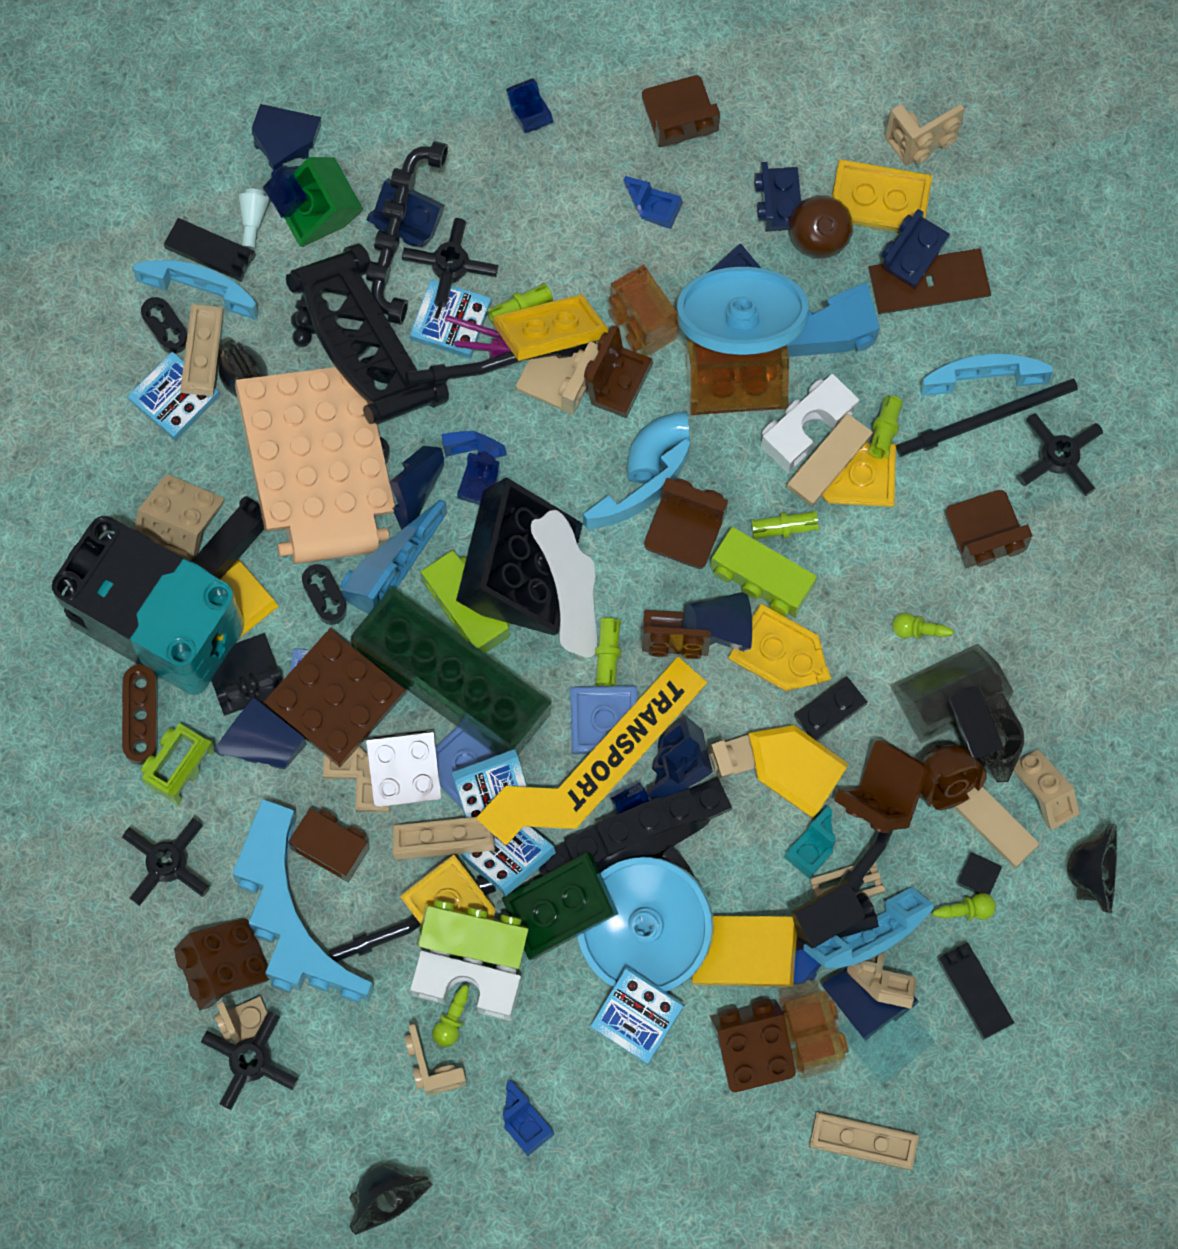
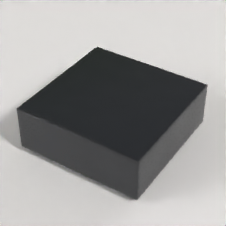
[957,852,1002,895]

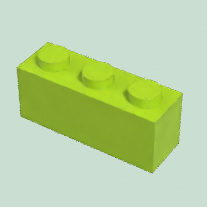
[710,526,817,618]
[420,550,511,659]
[416,899,528,969]

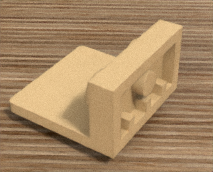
[885,104,965,167]
[516,341,599,415]
[134,474,224,562]

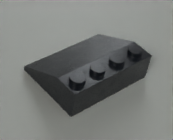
[456,477,583,635]

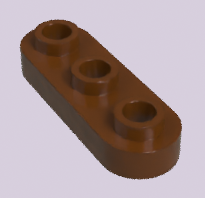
[122,664,158,765]

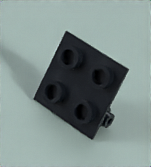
[211,633,282,716]

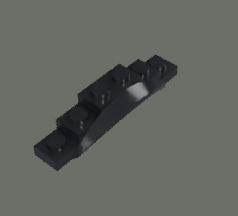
[538,778,732,877]

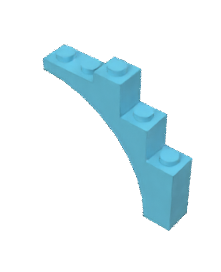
[232,799,374,1003]

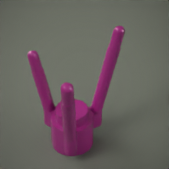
[445,315,511,368]

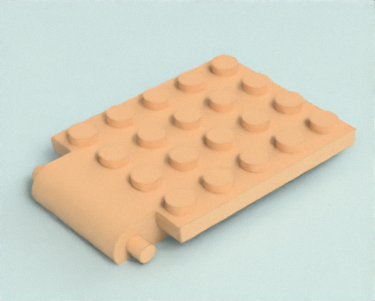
[235,367,395,565]

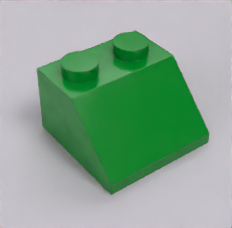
[272,157,363,247]

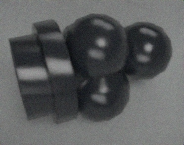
[291,294,327,347]

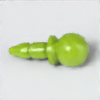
[892,612,954,639]
[932,893,996,921]
[432,985,469,1048]

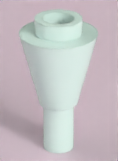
[238,188,270,249]

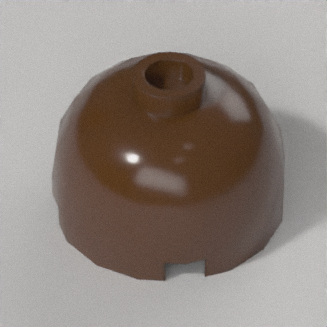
[788,195,853,259]
[921,745,987,810]

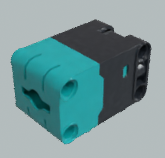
[52,516,244,695]

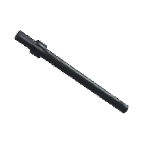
[896,378,1078,457]

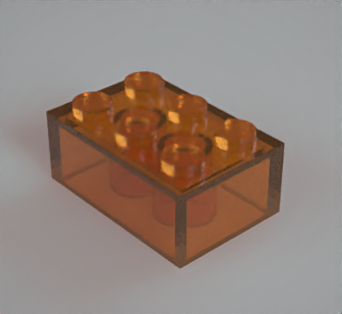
[687,340,789,415]

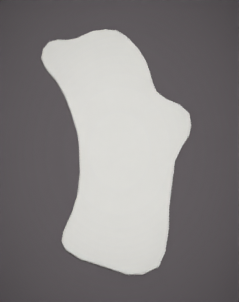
[531,510,597,658]

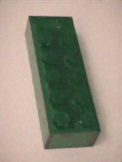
[350,587,552,755]

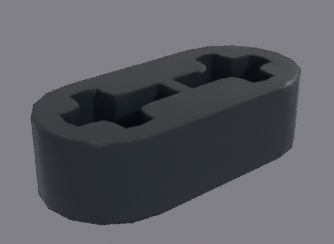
[141,297,187,354]
[302,564,347,625]

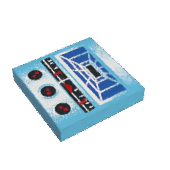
[410,279,492,359]
[127,352,220,441]
[451,749,527,818]
[461,826,556,896]
[590,967,685,1064]

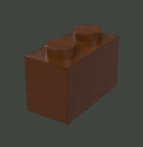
[288,808,370,883]

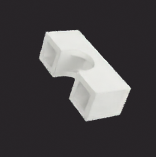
[761,374,860,473]
[410,949,522,1022]

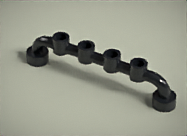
[366,141,448,325]

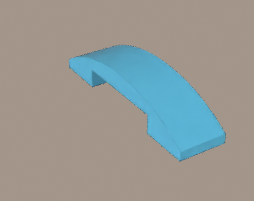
[133,260,258,320]
[920,354,1053,396]
[583,438,690,529]
[804,887,933,968]

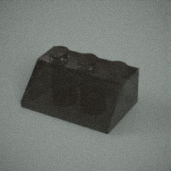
[890,644,1014,744]

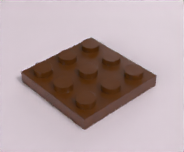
[264,628,406,767]

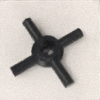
[402,218,499,307]
[1018,413,1103,496]
[122,818,211,906]
[201,1011,299,1110]

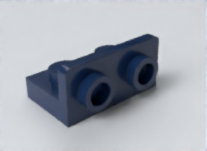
[754,162,801,232]
[366,178,445,247]
[881,209,950,289]

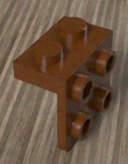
[642,75,720,147]
[584,325,653,418]
[644,478,728,569]
[945,490,1033,568]
[642,610,711,659]
[835,740,928,833]
[174,918,269,1011]
[710,999,796,1093]

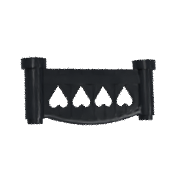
[286,243,449,424]

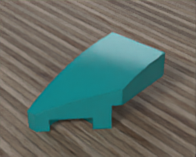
[784,806,836,879]

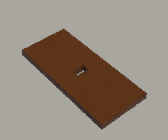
[868,248,991,314]

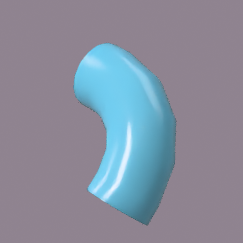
[627,411,690,483]

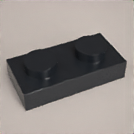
[794,677,868,741]

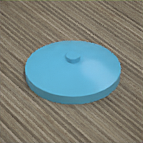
[677,267,808,355]
[577,857,714,992]

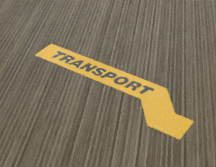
[476,657,708,845]

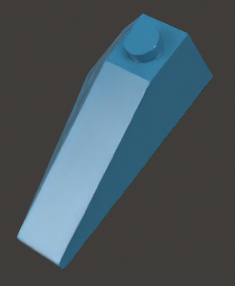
[745,283,880,361]
[340,500,447,619]

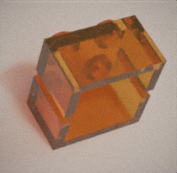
[608,264,678,357]
[782,991,848,1080]

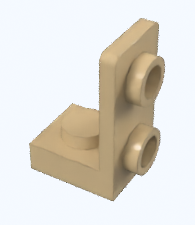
[707,728,771,780]
[1011,750,1080,830]
[214,996,267,1045]
[404,1024,467,1097]

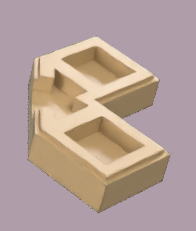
[323,746,390,813]
[847,951,916,1009]

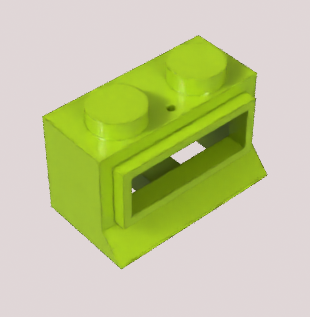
[141,723,215,805]

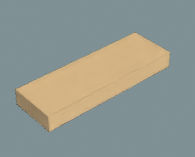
[181,304,223,396]
[787,413,873,507]
[954,787,1040,869]
[393,817,495,860]
[809,1112,919,1171]

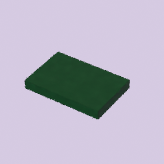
[502,852,619,960]

